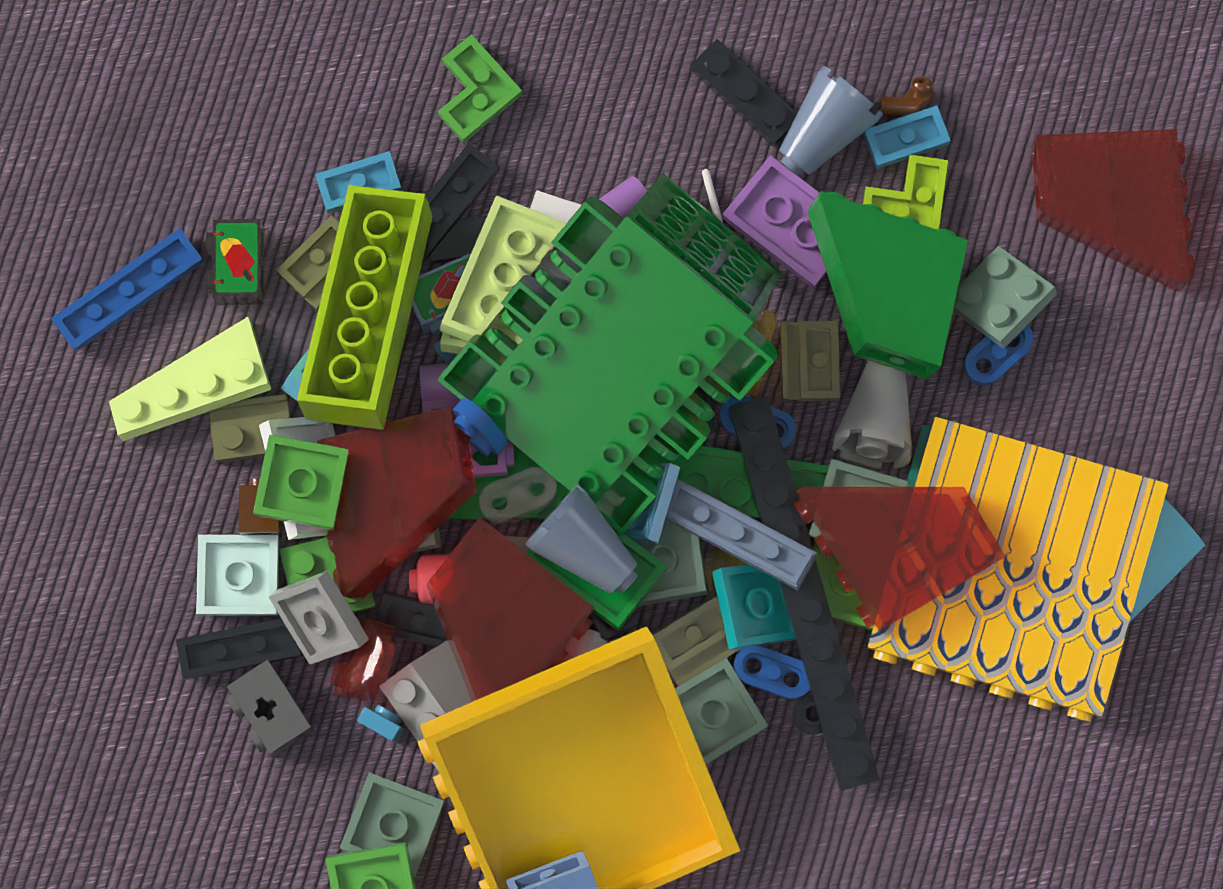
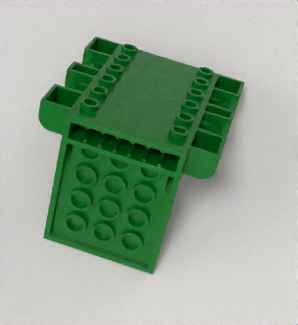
[437,173,782,534]

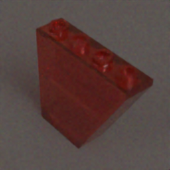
[1031,129,1194,291]
[317,407,477,601]
[793,487,1006,632]
[426,517,594,702]

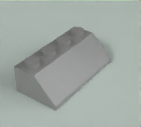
[379,637,494,772]

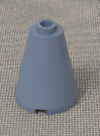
[779,65,883,176]
[525,485,638,594]

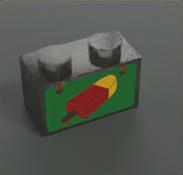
[206,219,264,305]

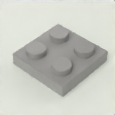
[269,571,369,664]

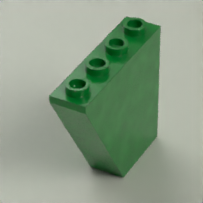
[808,191,968,380]

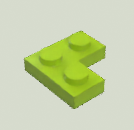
[863,155,948,229]

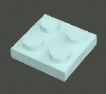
[196,535,280,616]

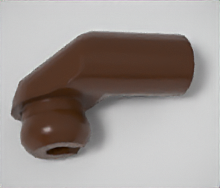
[881,77,934,116]

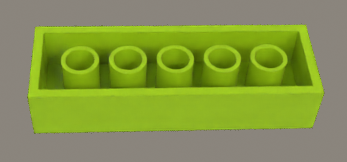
[297,185,433,430]

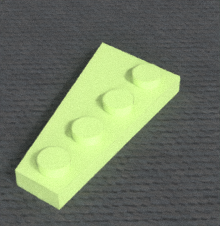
[440,195,566,342]
[109,317,271,441]

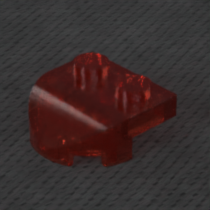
[330,617,396,703]

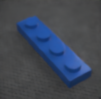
[51,228,204,353]

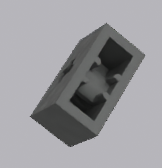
[226,659,314,757]

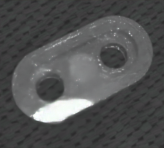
[479,467,557,524]

